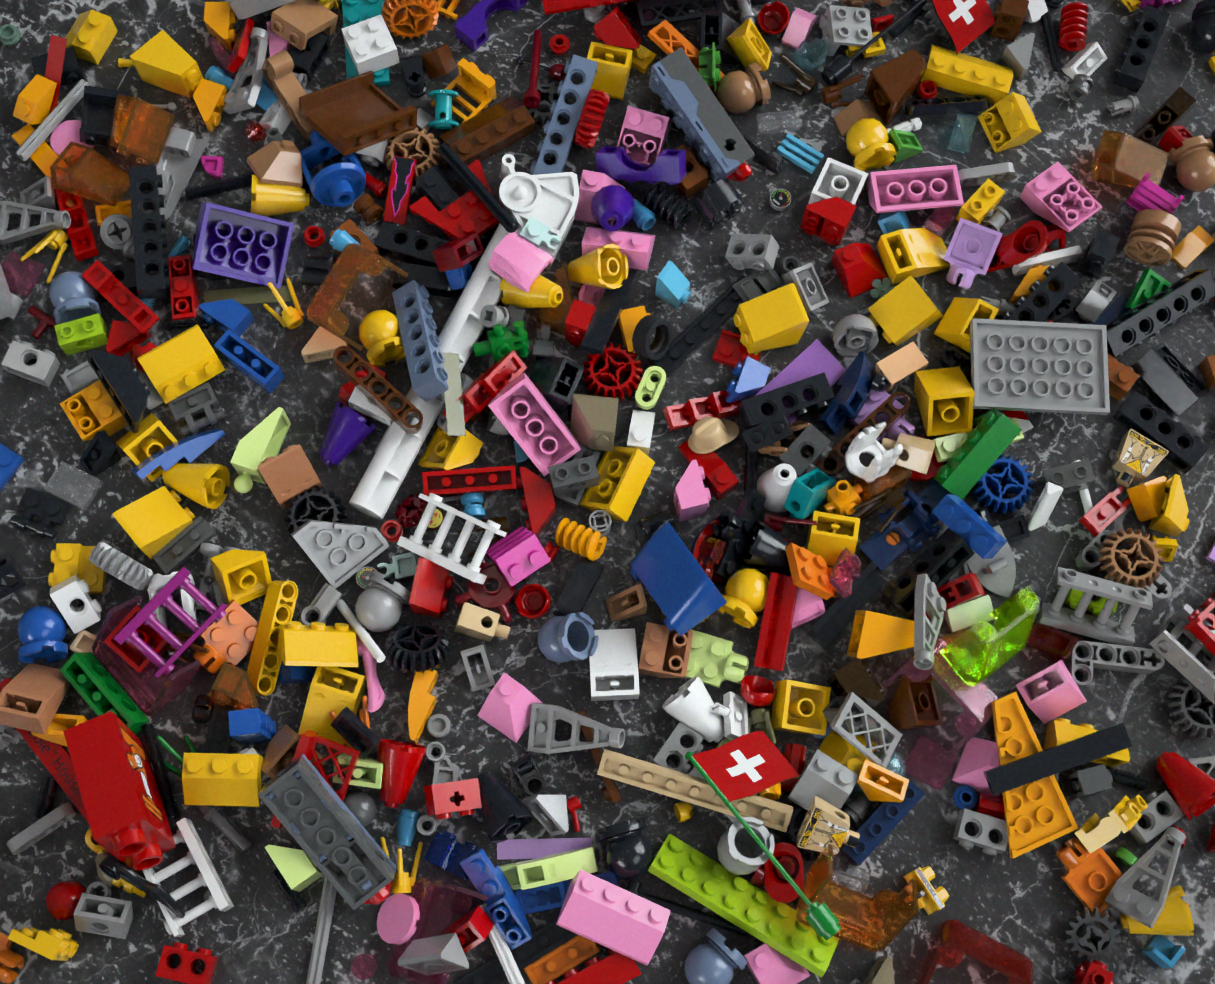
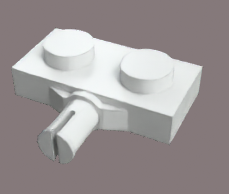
[712,691,748,740]

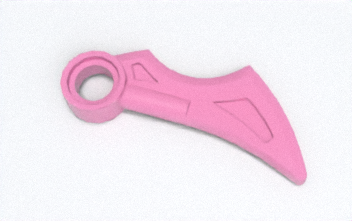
[356,633,385,713]

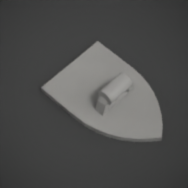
[967,525,1016,597]

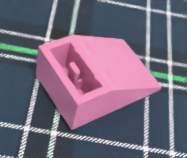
[617,106,672,165]
[1020,162,1102,232]

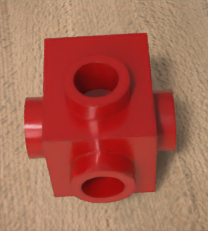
[1073,959,1114,984]

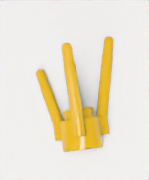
[20,229,69,284]
[263,278,305,330]
[380,837,423,893]

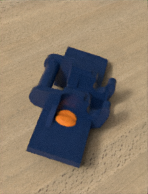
[858,480,951,572]

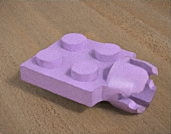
[943,218,1003,289]
[848,389,915,442]

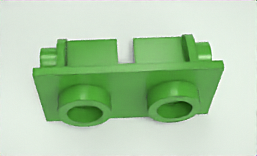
[699,42,721,91]

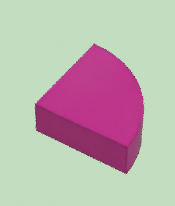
[201,156,224,179]

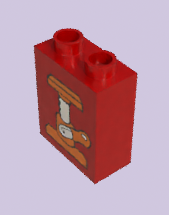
[63,711,176,871]

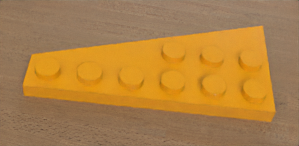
[992,692,1078,859]

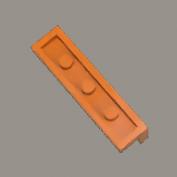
[647,19,725,93]

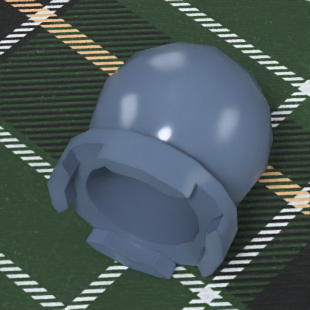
[49,271,102,325]
[538,612,599,663]
[684,928,748,984]

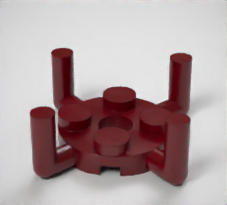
[455,551,530,625]

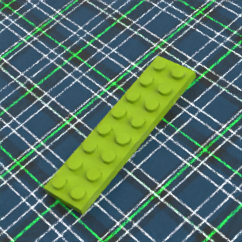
[648,833,840,978]

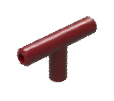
[28,306,57,339]

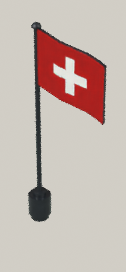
[821,0,995,86]

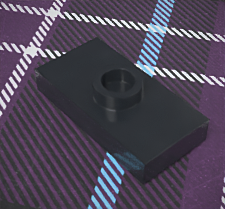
[331,707,381,759]

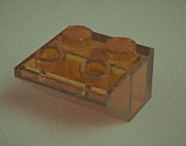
[207,662,259,711]

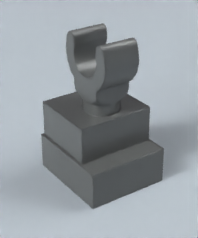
[533,324,554,364]

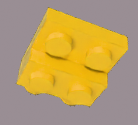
[48,543,107,594]
[7,927,79,961]

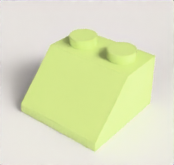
[265,844,324,892]

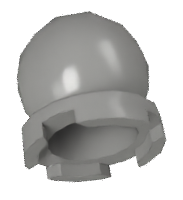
[355,571,411,632]
[717,817,775,875]

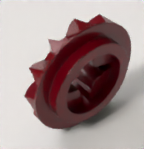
[395,493,428,527]

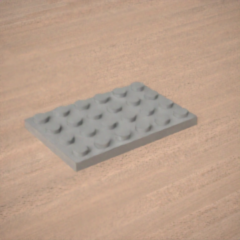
[970,318,1110,415]

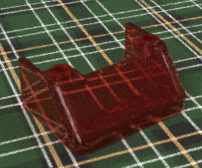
[915,919,1034,984]

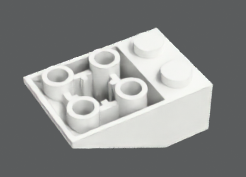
[589,628,640,701]

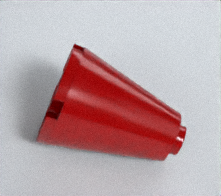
[378,739,426,808]
[1156,751,1215,820]

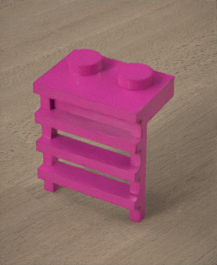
[1125,172,1184,214]
[485,525,551,587]

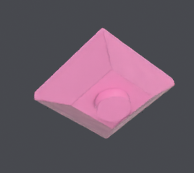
[574,169,625,225]
[477,673,542,743]
[951,736,1001,797]
[743,943,810,984]

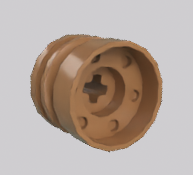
[1124,209,1181,266]

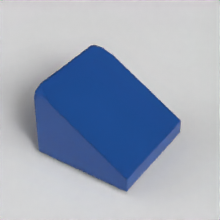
[445,262,473,290]

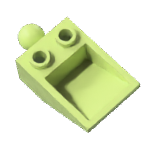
[230,407,291,493]

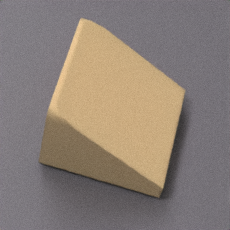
[68,629,103,654]

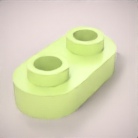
[635,366,666,410]

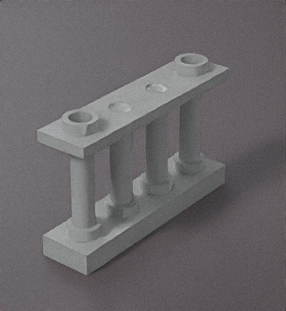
[1039,567,1153,647]
[1149,603,1215,704]

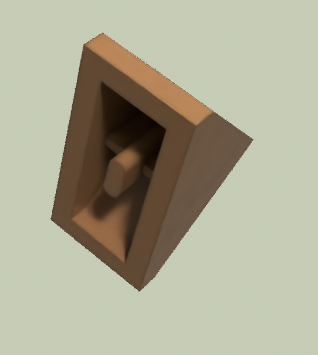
[834,99,881,136]
[605,584,647,622]

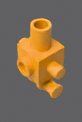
[823,479,863,516]

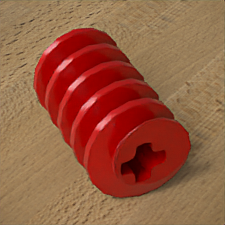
[1059,2,1088,52]

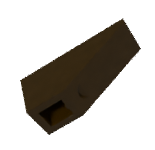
[1133,87,1196,150]

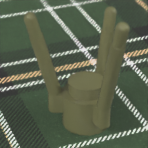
[748,708,776,744]

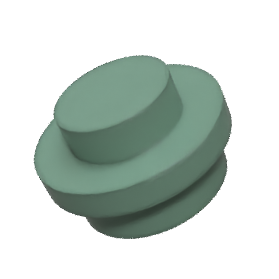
[0,24,21,45]

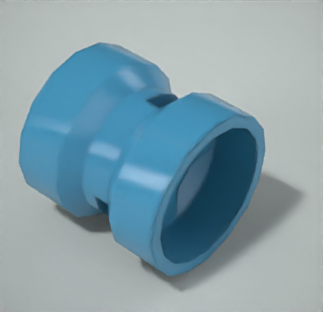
[460,492,486,521]

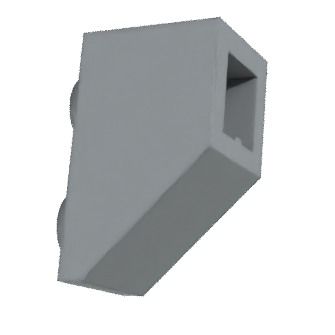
[355,139,390,167]

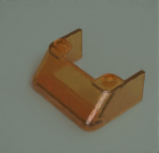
[307,243,409,351]
[796,845,918,952]

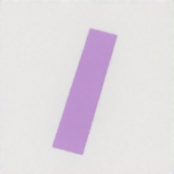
[497,838,592,860]

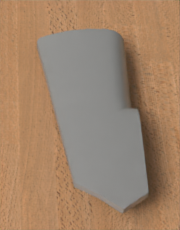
[142,127,208,221]

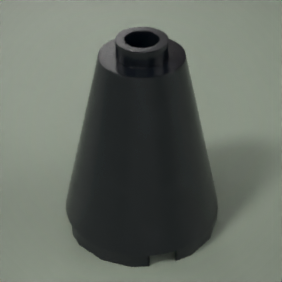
[739,520,791,575]
[476,772,533,843]

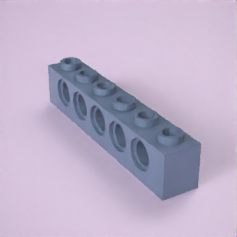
[530,54,598,175]
[392,280,449,402]

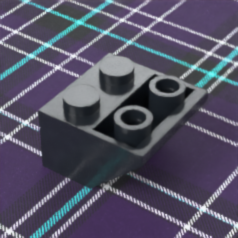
[699,11,741,64]
[529,357,585,415]

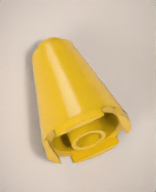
[251,174,310,217]
[567,244,629,289]
[500,275,563,308]
[162,463,230,509]
[1119,885,1194,936]

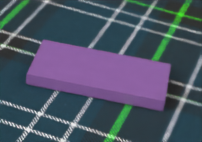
[755,339,846,424]

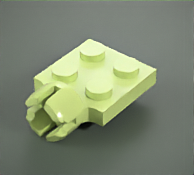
[685,629,749,688]

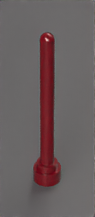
[523,29,542,108]

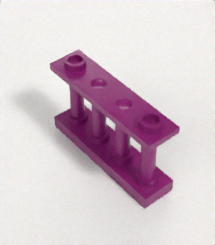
[114,566,227,678]

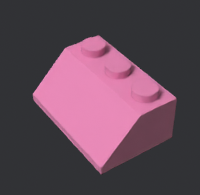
[582,226,655,271]

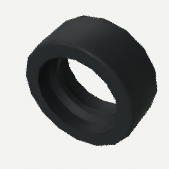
[632,315,673,360]

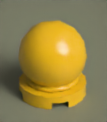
[846,118,897,172]
[359,310,406,368]
[718,568,769,629]

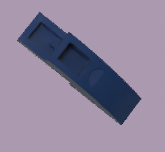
[819,351,873,435]

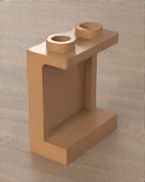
[270,0,338,51]

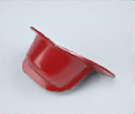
[998,220,1048,265]
[764,842,804,903]

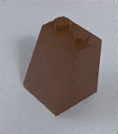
[864,48,926,126]

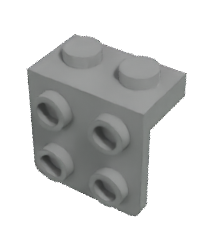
[819,5,873,56]

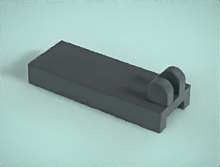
[152,516,217,575]

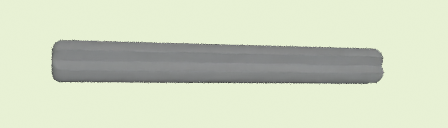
[15,79,89,161]
[306,877,337,984]

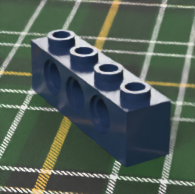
[839,777,925,867]

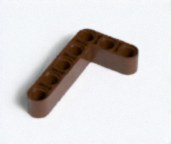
[790,392,910,476]

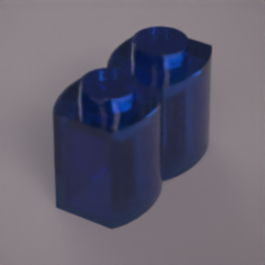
[423,830,479,881]

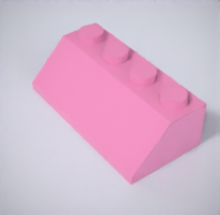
[866,165,964,213]
[488,372,581,477]
[556,869,671,965]

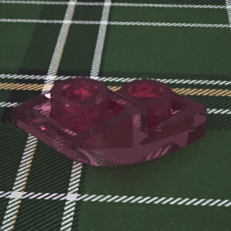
[208,37,239,80]
[922,206,960,238]
[830,548,861,598]

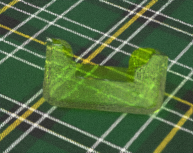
[939,585,1039,686]

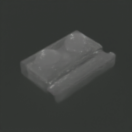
[44,461,103,511]

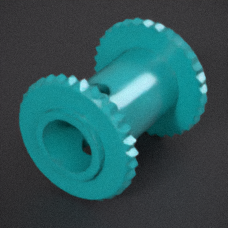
[428,89,459,129]

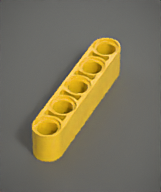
[244,580,298,695]

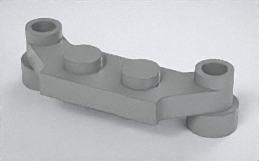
[417,741,459,836]

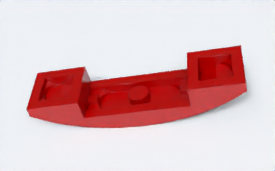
[81,259,160,334]

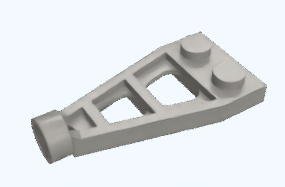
[223,27,269,114]
[0,201,71,245]
[913,573,946,670]
[527,703,625,754]
[1105,826,1186,929]

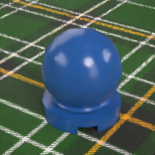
[17,605,68,664]

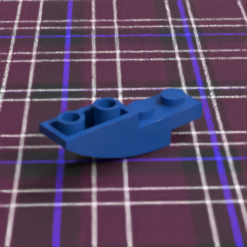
[459,848,533,950]

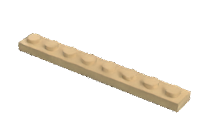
[597,749,793,832]

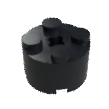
[692,178,744,230]

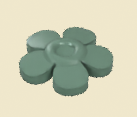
[870,278,893,300]

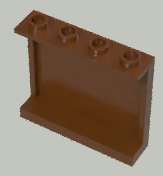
[299,71,417,156]

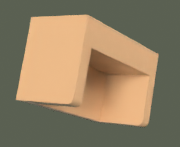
[873,341,929,392]

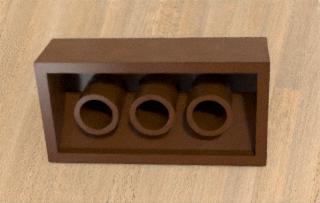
[439,96,535,166]

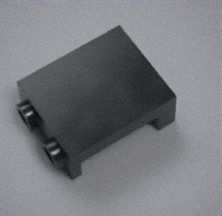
[79,85,130,148]

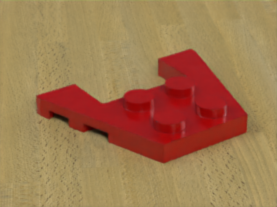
[409,159,499,239]

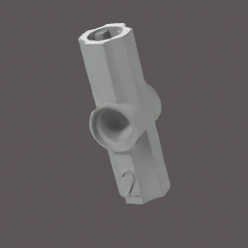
[298,583,343,625]

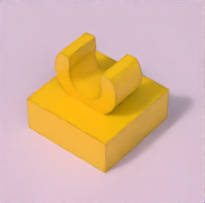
[632,44,657,74]
[1151,535,1178,562]

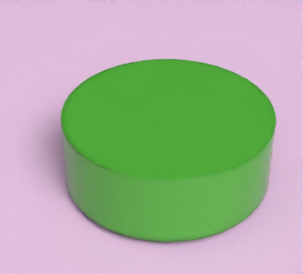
[1115,847,1139,868]

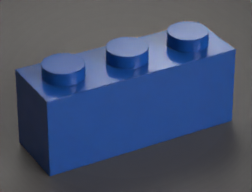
[214,329,285,394]
[932,494,1007,559]
[228,708,277,745]

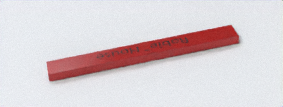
[0,677,90,825]

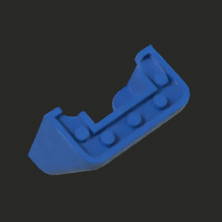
[629,521,727,636]

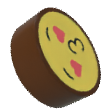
[427,507,444,531]

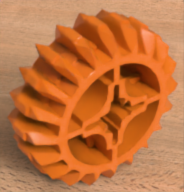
[381,0,439,40]

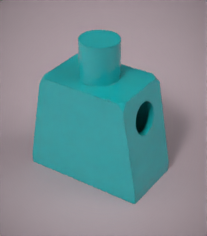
[784,468,835,519]

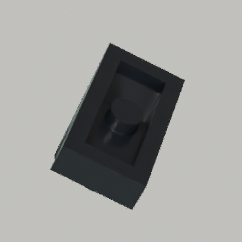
[79,430,121,478]

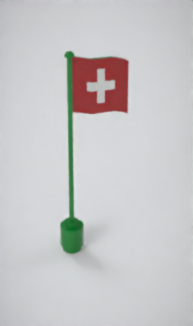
[685,731,841,941]

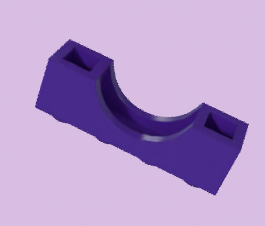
[455,0,529,52]
[595,146,686,185]

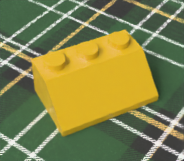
[137,324,226,404]
[579,446,655,522]
[277,621,358,667]
[1043,718,1130,768]
[182,753,264,807]

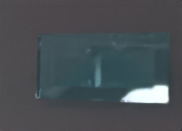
[947,113,977,154]

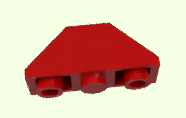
[168,255,199,320]
[516,467,556,538]

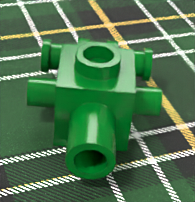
[472,321,530,362]

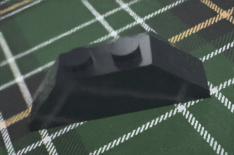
[88,349,150,434]

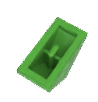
[888,129,924,164]

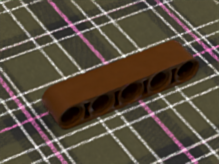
[333,346,423,434]

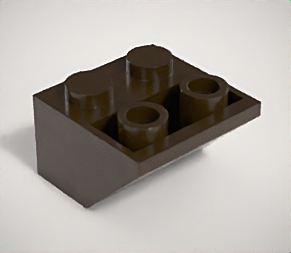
[827,658,885,709]

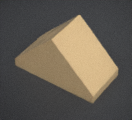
[301,326,347,363]

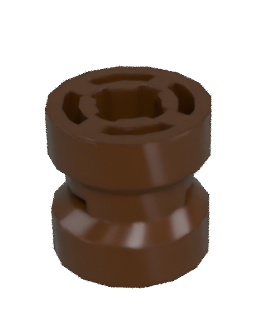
[353,194,384,225]

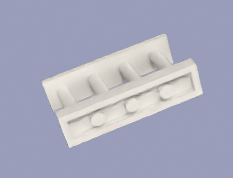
[397,492,507,584]
[142,818,234,937]

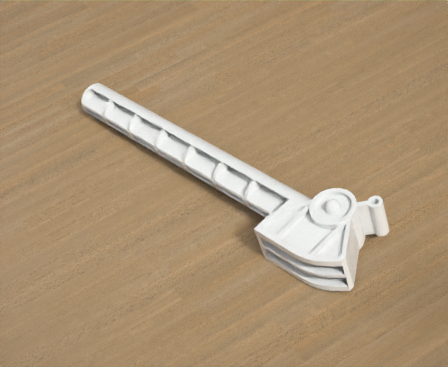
[349,154,579,520]

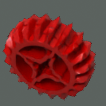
[574,89,610,149]
[582,342,643,401]

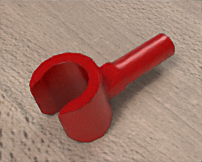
[567,796,582,832]

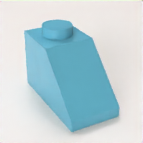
[655,260,691,309]

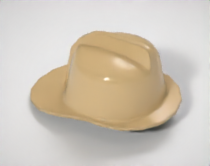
[688,417,739,454]

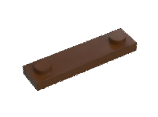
[577,710,622,805]

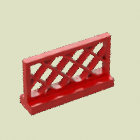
[270,730,360,829]

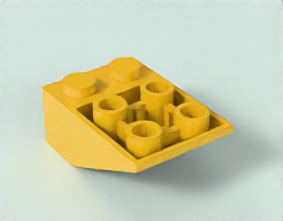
[876,227,950,285]
[298,666,367,746]

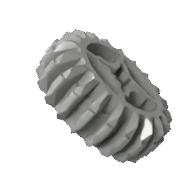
[89,542,153,590]

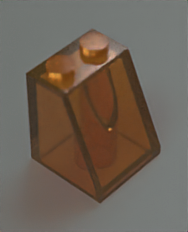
[110,95,175,166]

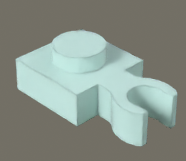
[519,216,561,252]
[377,552,418,580]

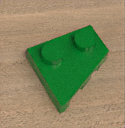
[1125,269,1171,310]

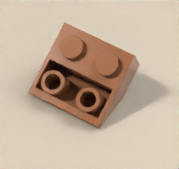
[638,622,694,678]

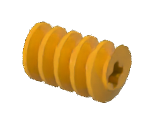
[555,517,607,561]

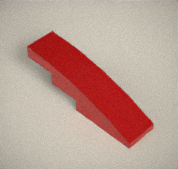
[54,178,99,262]
[442,350,527,423]
[663,390,754,431]

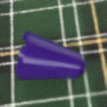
[591,185,635,231]
[318,401,377,467]

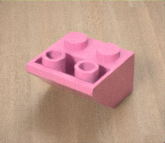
[673,459,711,522]
[1016,659,1087,724]

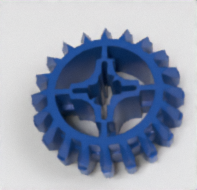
[972,453,1034,515]

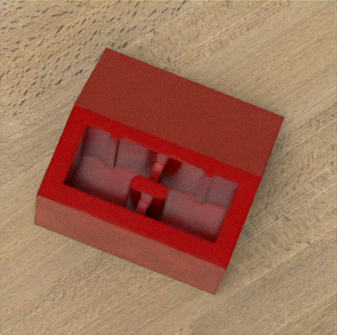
[800,196,857,246]

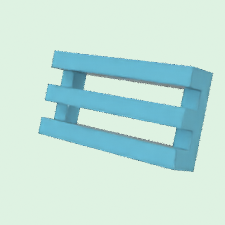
[776,133,824,174]

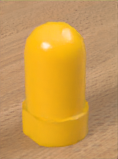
[118,58,134,67]

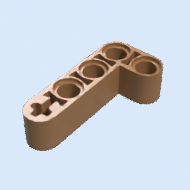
[262,50,315,141]

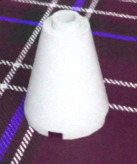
[757,463,798,513]
[662,676,725,743]

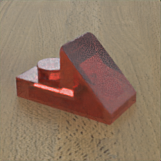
[1025,623,1079,662]

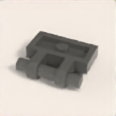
[168,382,226,436]

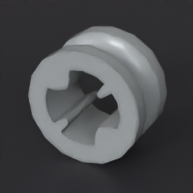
[86,881,112,898]

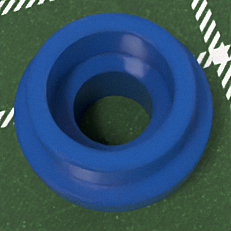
[953,785,978,810]

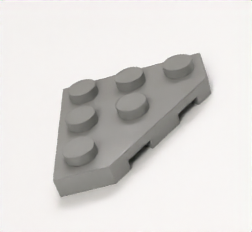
[291,520,390,589]

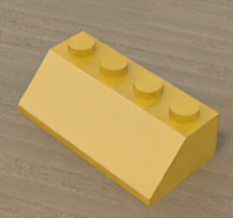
[920,44,1013,104]

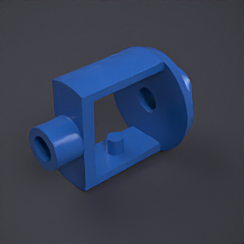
[300,130,366,207]

